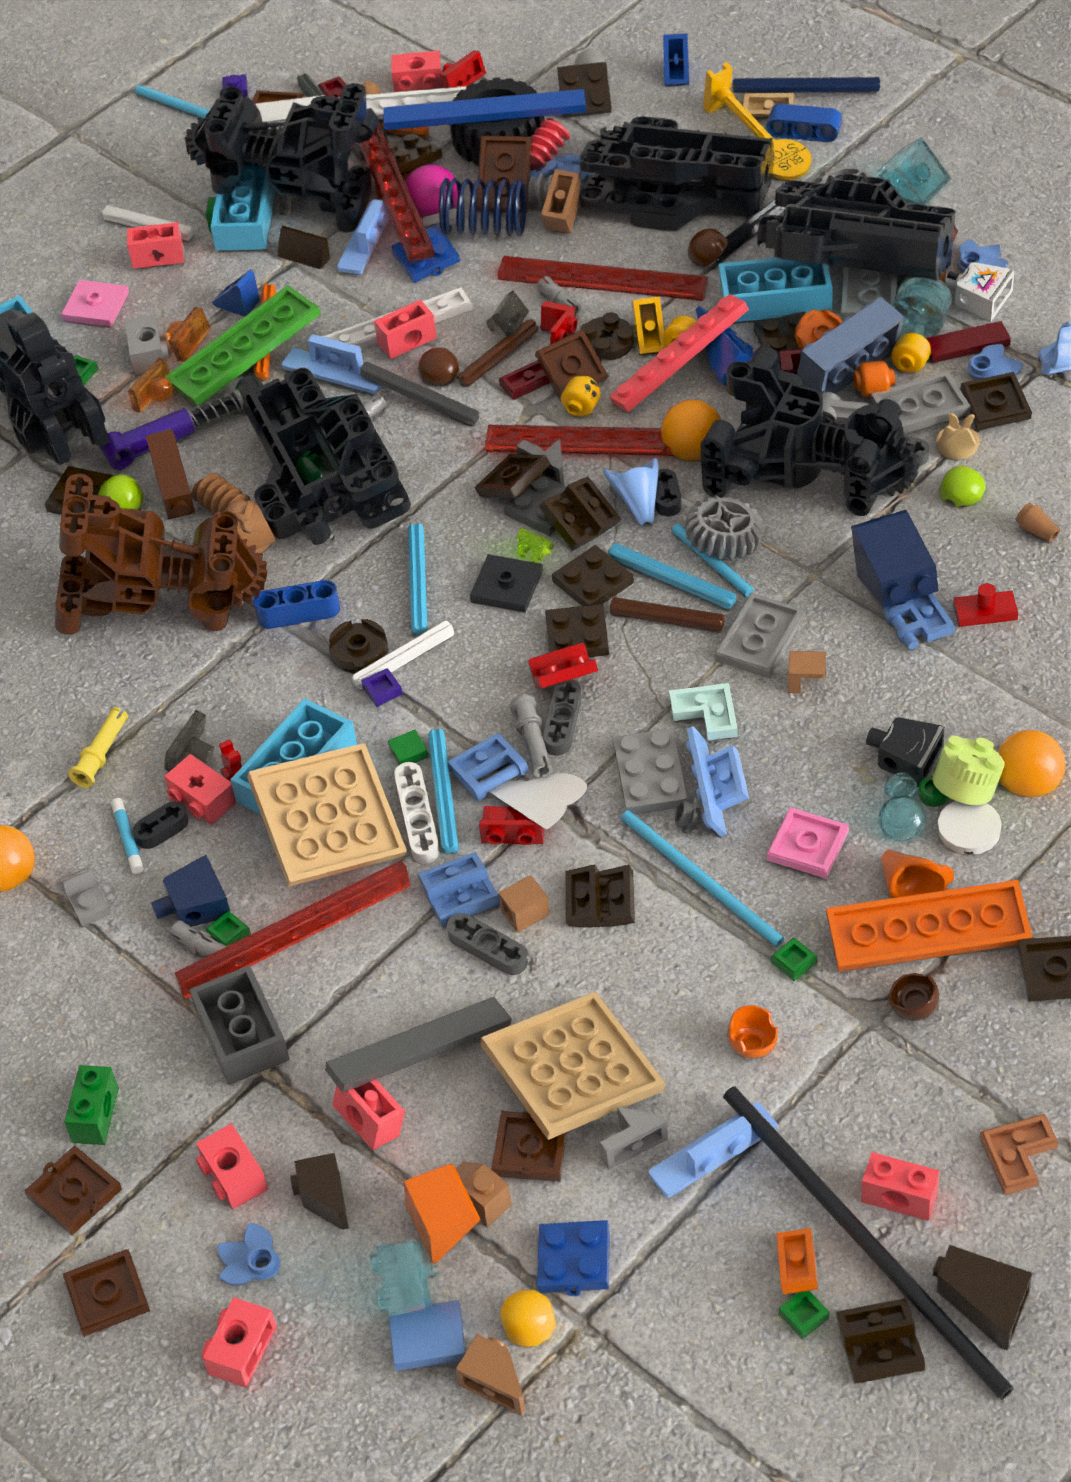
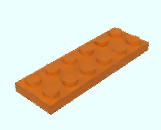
[826,880,1033,972]

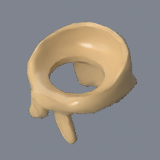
[936,413,980,460]

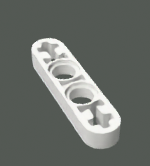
[394,762,439,864]

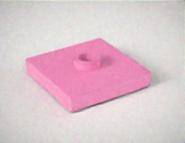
[61,280,129,327]
[767,807,849,879]

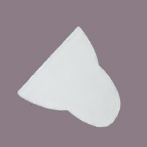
[489,773,587,829]

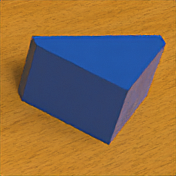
[663,33,689,85]
[212,269,260,317]

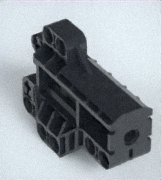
[580,116,774,231]
[757,174,956,280]
[0,310,110,465]
[243,368,411,545]

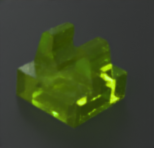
[516,528,554,563]

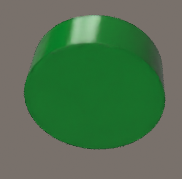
[918,776,949,807]

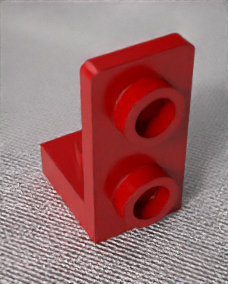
[541,301,578,345]

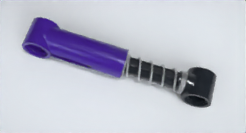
[100,375,263,470]

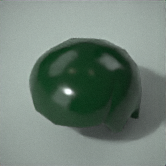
[296,451,332,486]

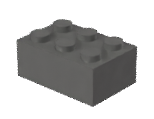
[189,965,290,1085]

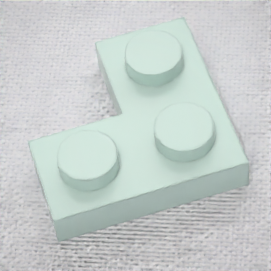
[669,683,738,740]

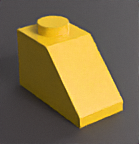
[631,297,666,354]

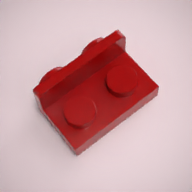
[528,643,598,688]
[479,806,545,845]

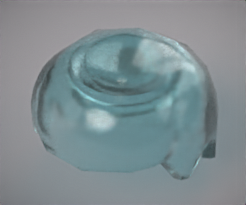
[878,795,927,841]

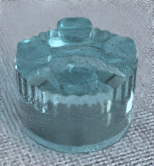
[892,276,952,337]
[370,1237,439,1316]

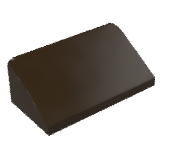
[278,226,330,269]

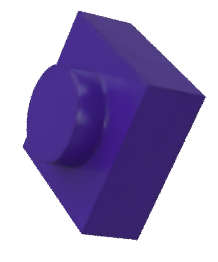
[222,74,248,97]
[361,668,403,707]

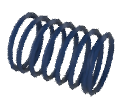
[439,178,526,236]

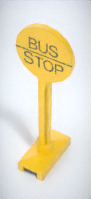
[703,62,811,180]

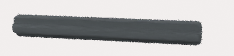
[360,362,479,426]

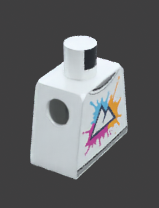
[945,262,1014,321]

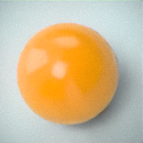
[661,399,722,462]
[997,729,1065,797]
[0,825,35,892]

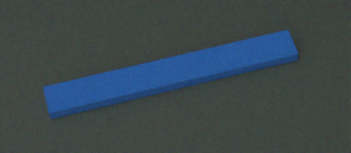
[383,89,586,130]

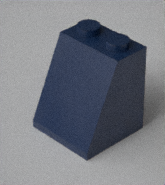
[851,510,939,608]

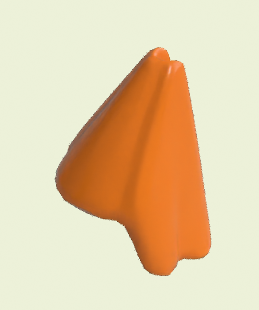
[881,849,954,898]

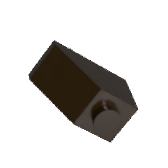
[290,1153,349,1230]

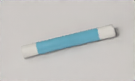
[111,798,144,874]

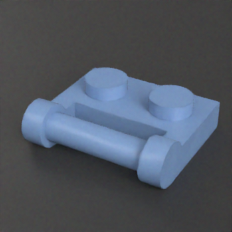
[447,733,529,802]

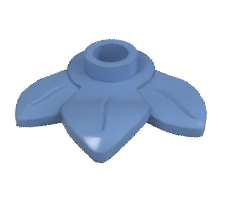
[957,239,1008,272]
[967,344,1023,379]
[217,1223,280,1286]

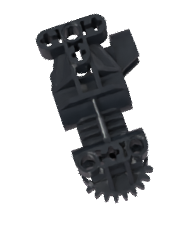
[185,83,378,232]
[701,346,920,516]

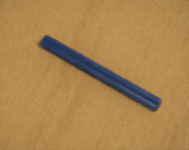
[732,77,881,93]

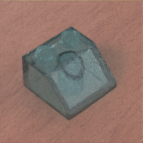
[876,137,952,205]

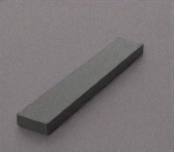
[325,997,512,1093]

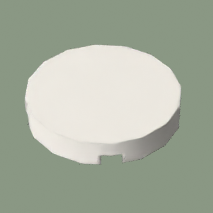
[937,801,1001,855]

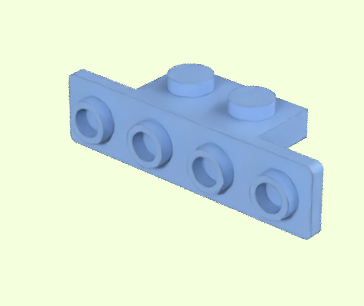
[337,199,394,275]
[281,334,382,394]
[686,726,749,837]
[649,1102,777,1198]

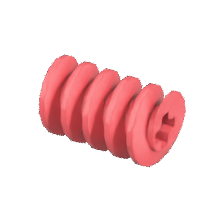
[530,118,570,172]

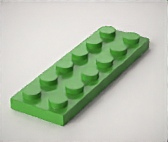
[164,285,321,406]

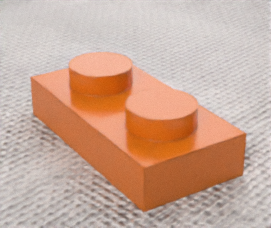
[776,1228,818,1294]

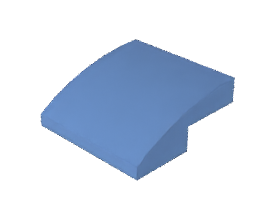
[417,852,500,926]
[389,1300,466,1371]

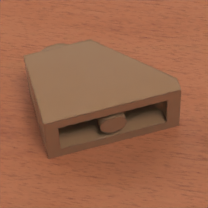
[541,169,580,234]
[456,1161,512,1228]
[456,1334,525,1416]

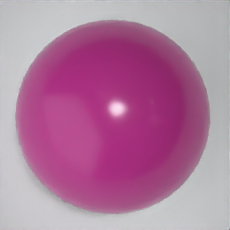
[403,164,458,218]

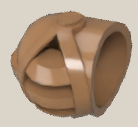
[225,500,275,553]

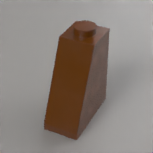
[145,429,195,520]

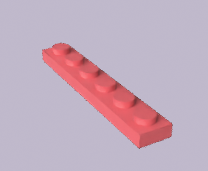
[609,294,749,412]

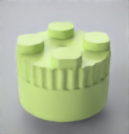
[933,735,1005,805]

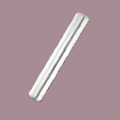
[102,205,194,241]
[352,621,454,690]

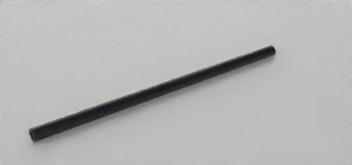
[723,1086,1014,1400]

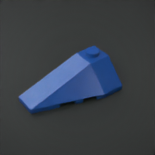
[696,305,754,387]

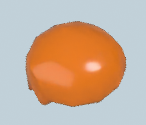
[728,1005,778,1059]

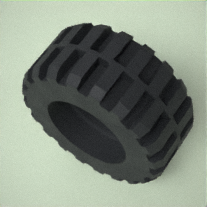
[450,77,545,166]

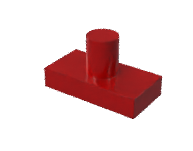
[440,50,486,88]
[953,583,1018,627]

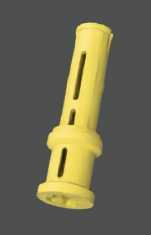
[68,707,128,788]

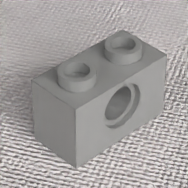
[124,314,169,375]

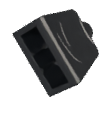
[866,717,945,787]

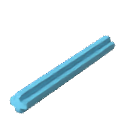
[408,523,427,636]
[608,543,736,610]
[428,729,459,855]

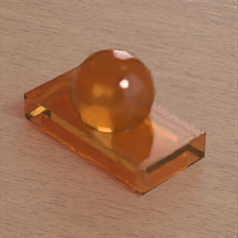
[167,307,211,362]
[128,357,173,413]

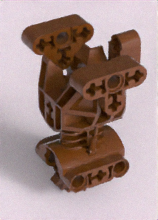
[55,474,268,635]

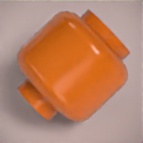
[853,360,895,398]

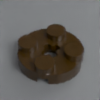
[580,312,634,360]
[329,619,389,673]

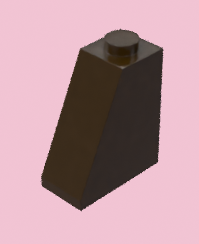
[933,1245,1032,1350]

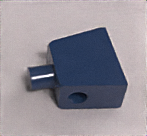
[151,855,230,927]

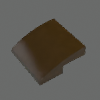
[539,476,621,551]
[565,864,635,928]
[836,1298,925,1384]

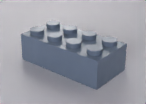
[797,297,904,394]

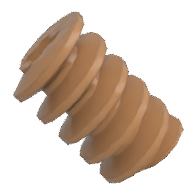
[191,473,251,514]

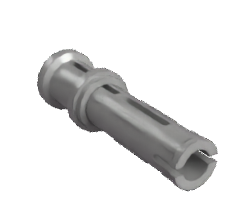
[509,695,553,778]

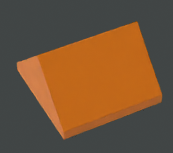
[404,1164,481,1263]

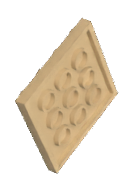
[247,743,407,887]
[481,991,665,1140]

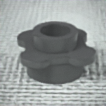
[675,797,701,833]

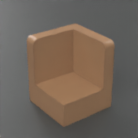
[788,651,826,694]
[498,876,550,933]

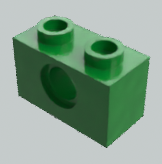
[64,1065,119,1145]

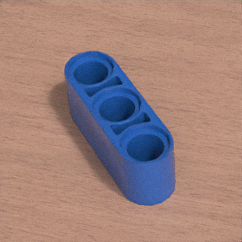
[766,104,842,142]
[253,580,340,629]

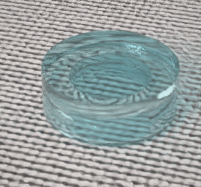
[884,772,917,804]

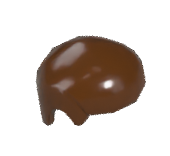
[687,228,728,267]
[418,347,459,386]
[888,973,940,1021]

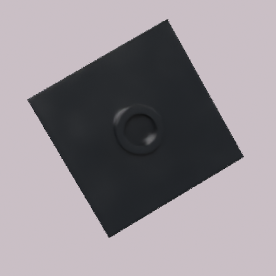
[470,554,543,612]

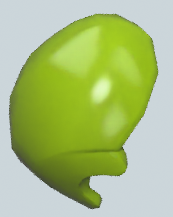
[939,465,986,507]
[98,474,144,510]

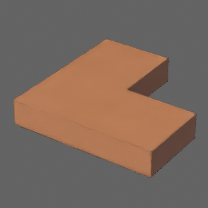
[980,1114,1058,1195]

